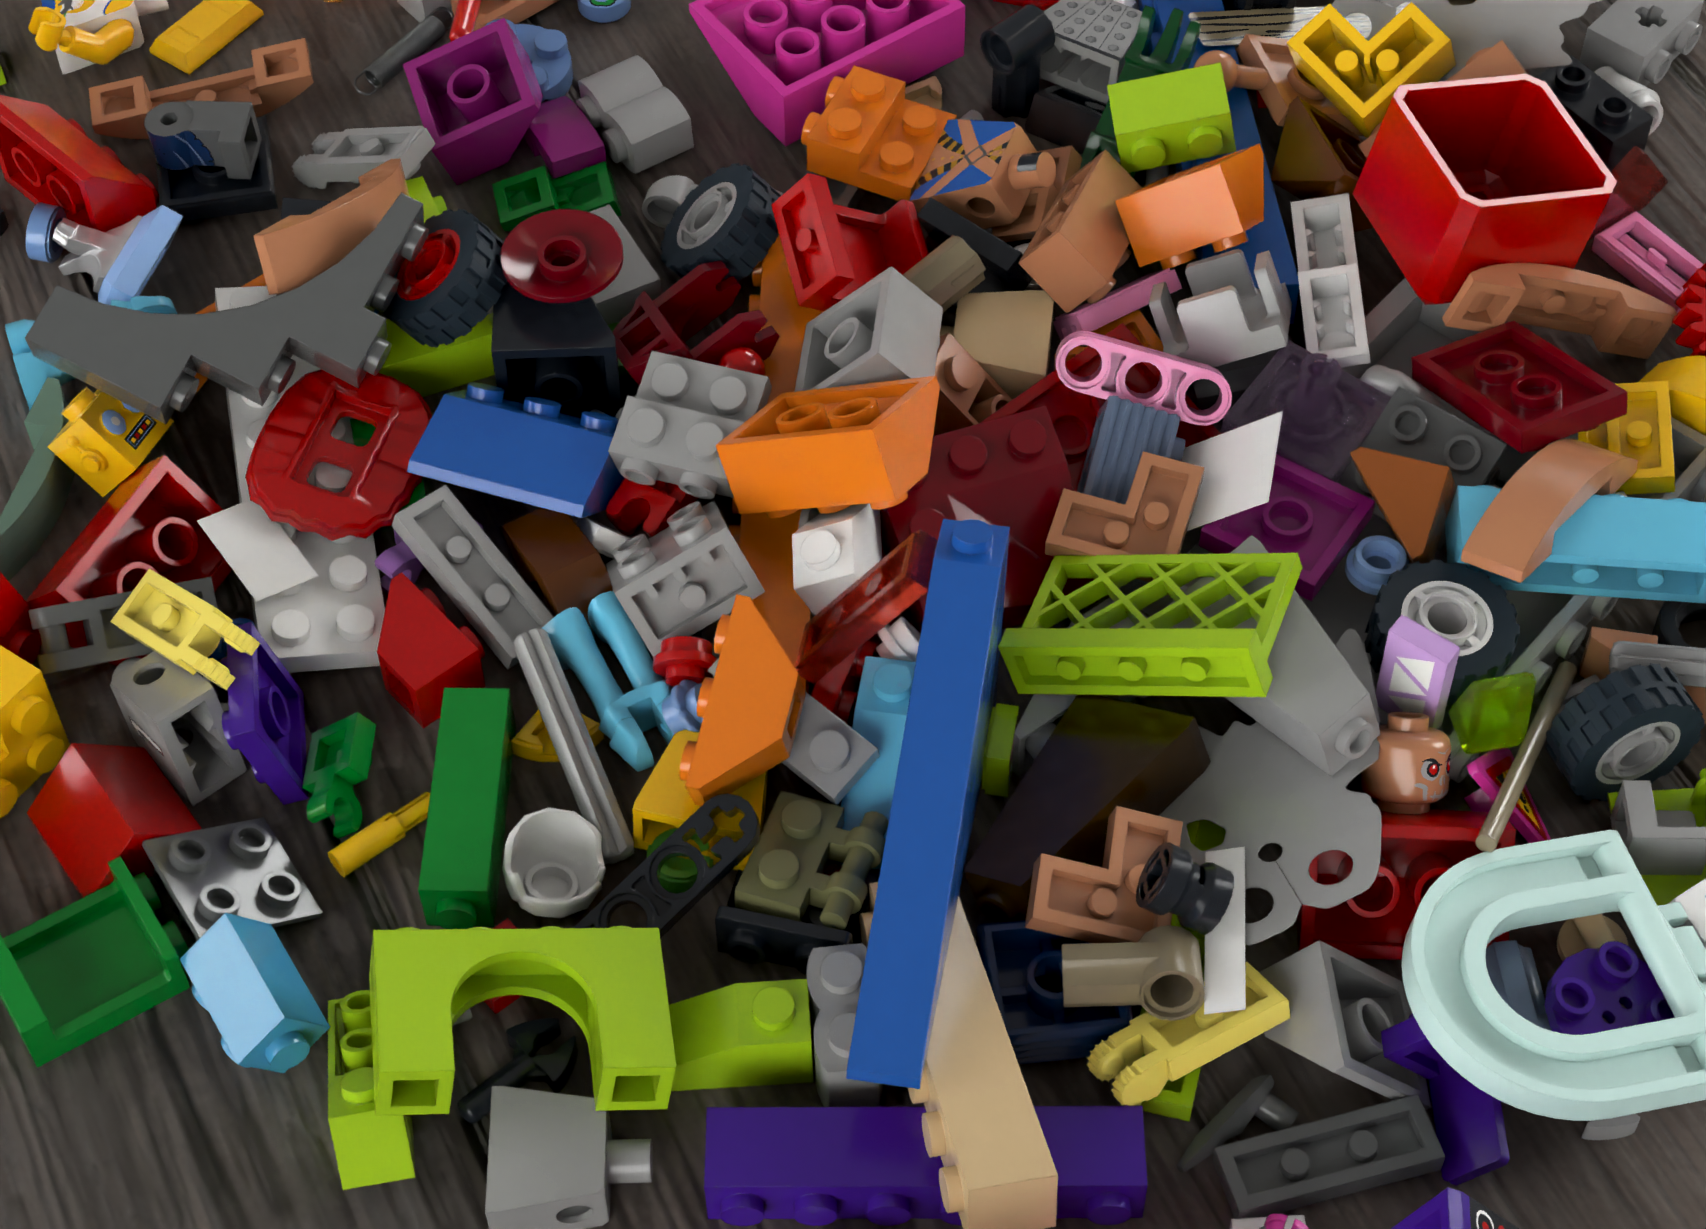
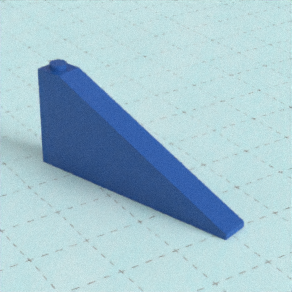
[846,519,1010,1089]

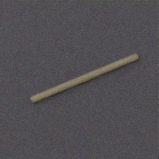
[1475,661,1577,852]

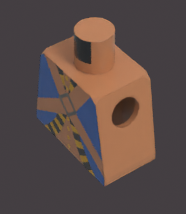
[909,119,1056,229]

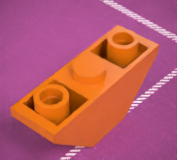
[679,594,806,806]

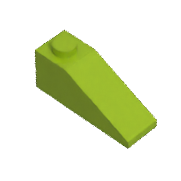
[669,979,813,1091]

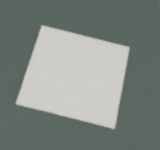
[1182,411,1283,531]

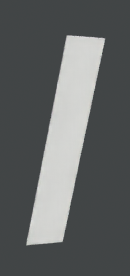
[1204,846,1246,1015]

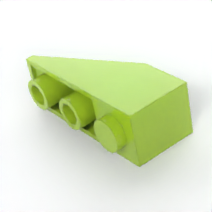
[328,990,415,1190]

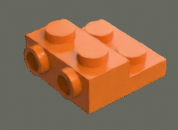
[801,65,957,201]

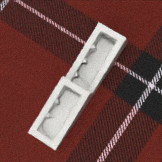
[1290,193,1371,372]

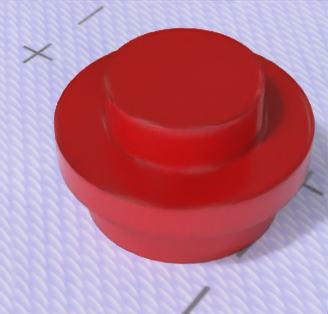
[653,636,717,687]

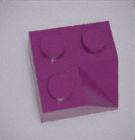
[403,18,543,185]

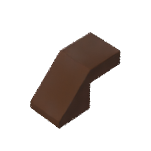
[499,508,613,626]

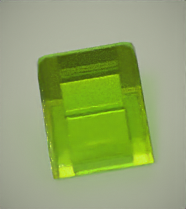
[1448,672,1536,754]

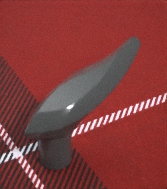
[1177,1074,1299,1173]

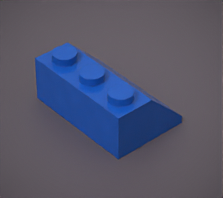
[407,382,625,518]

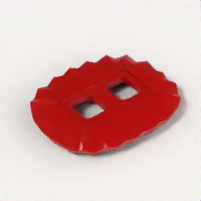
[245,369,433,541]

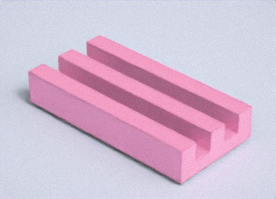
[1591,211,1704,313]
[1053,268,1182,341]

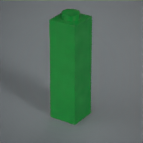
[418,688,516,929]

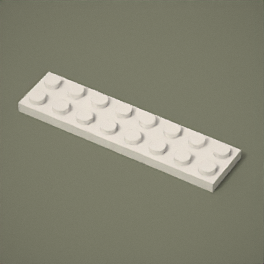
[215,286,385,673]

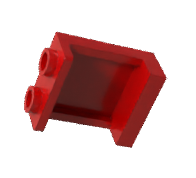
[771,173,929,311]

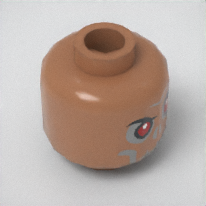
[1360,712,1451,814]

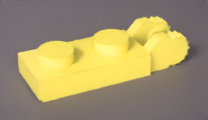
[110,569,261,690]
[1086,962,1290,1106]

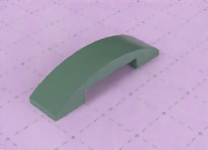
[0,377,75,581]

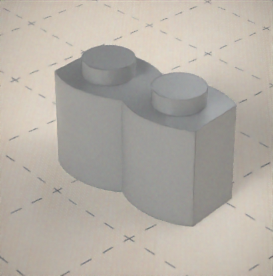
[576,55,694,174]
[806,943,885,1107]

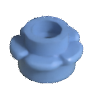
[662,680,703,734]

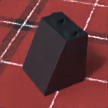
[491,281,623,418]

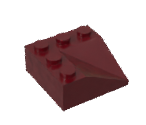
[880,406,1098,634]

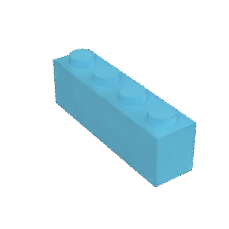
[1445,485,1706,604]

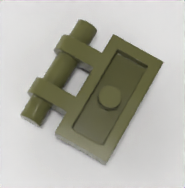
[735,791,889,930]

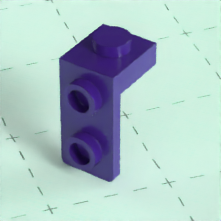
[1381,1013,1510,1186]

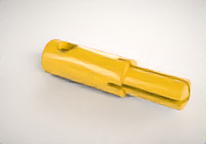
[328,792,430,877]

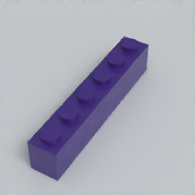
[704,1106,1148,1226]

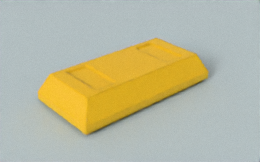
[149,0,264,75]

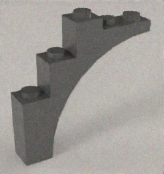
[25,192,429,424]

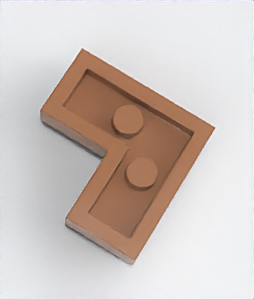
[1045,451,1205,582]
[1025,806,1183,943]

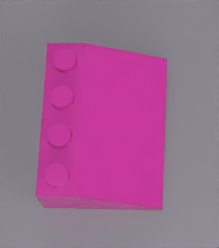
[689,0,965,147]

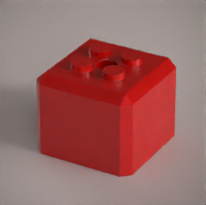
[1352,74,1617,305]

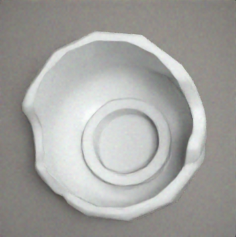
[502,807,606,918]

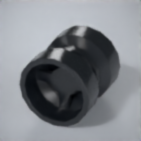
[1136,842,1234,935]

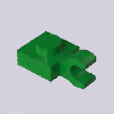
[302,712,377,839]

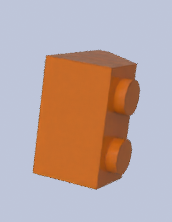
[1115,143,1264,270]

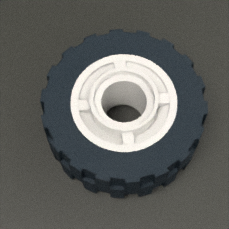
[1364,560,1520,708]

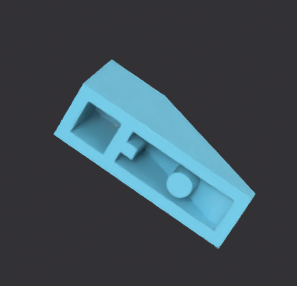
[834,656,916,869]

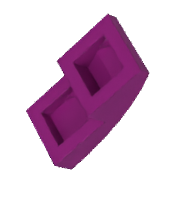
[524,96,606,178]

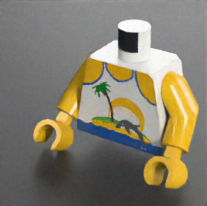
[28,0,169,74]

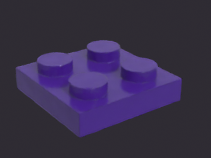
[220,622,309,805]

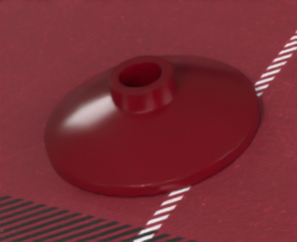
[501,209,624,303]

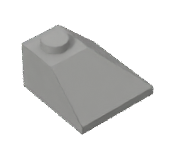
[1259,940,1432,1110]

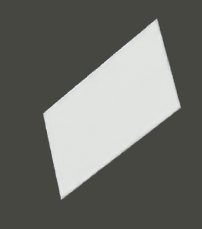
[197,500,319,602]

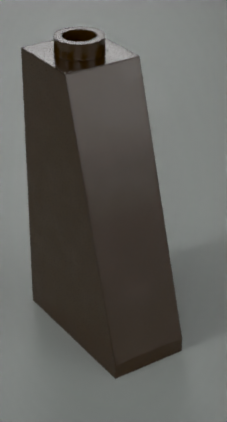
[963,695,1211,922]

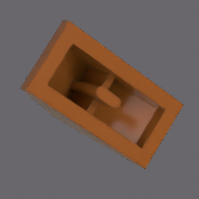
[1350,447,1456,564]

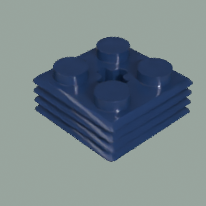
[976,919,1134,1065]

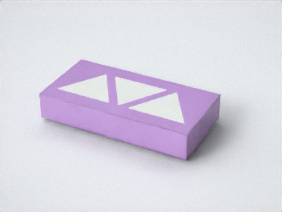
[1376,615,1460,729]

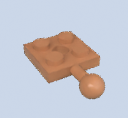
[1194,33,1364,136]

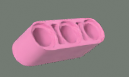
[1055,331,1232,426]

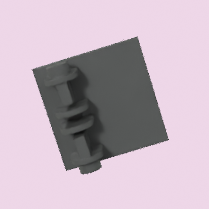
[1337,387,1508,552]
[142,817,323,941]

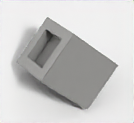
[1610,780,1706,875]

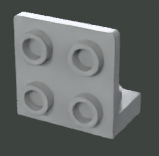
[606,501,765,658]

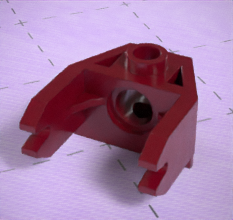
[612,260,780,386]

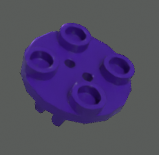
[1544,941,1675,1035]

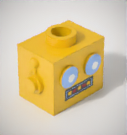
[47,387,174,497]

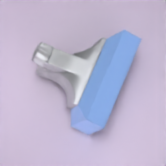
[52,205,183,305]

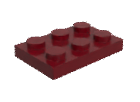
[1411,320,1628,454]

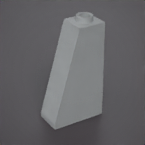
[1165,535,1380,777]

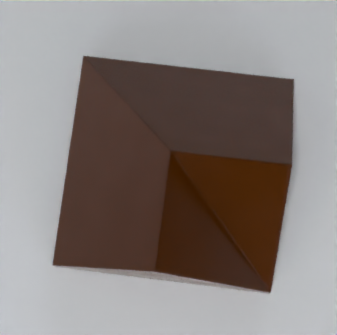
[1271,96,1374,232]

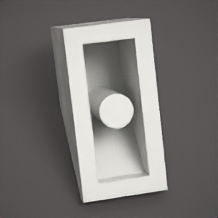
[792,503,885,627]

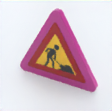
[1464,743,1551,843]

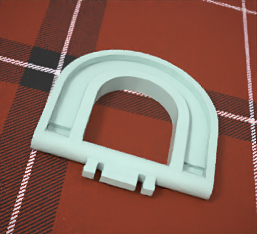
[1401,830,1706,1121]

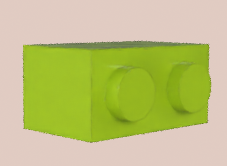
[1107,62,1236,173]

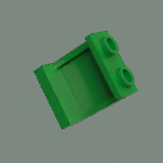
[0,856,190,1068]

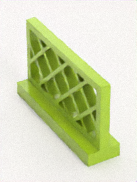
[998,553,1303,697]

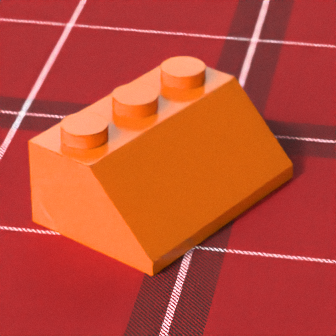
[715,376,940,518]

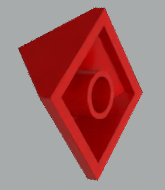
[27,743,202,898]

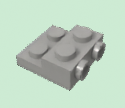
[608,351,772,499]

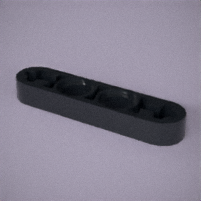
[574,793,761,938]

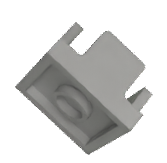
[1149,249,1292,367]

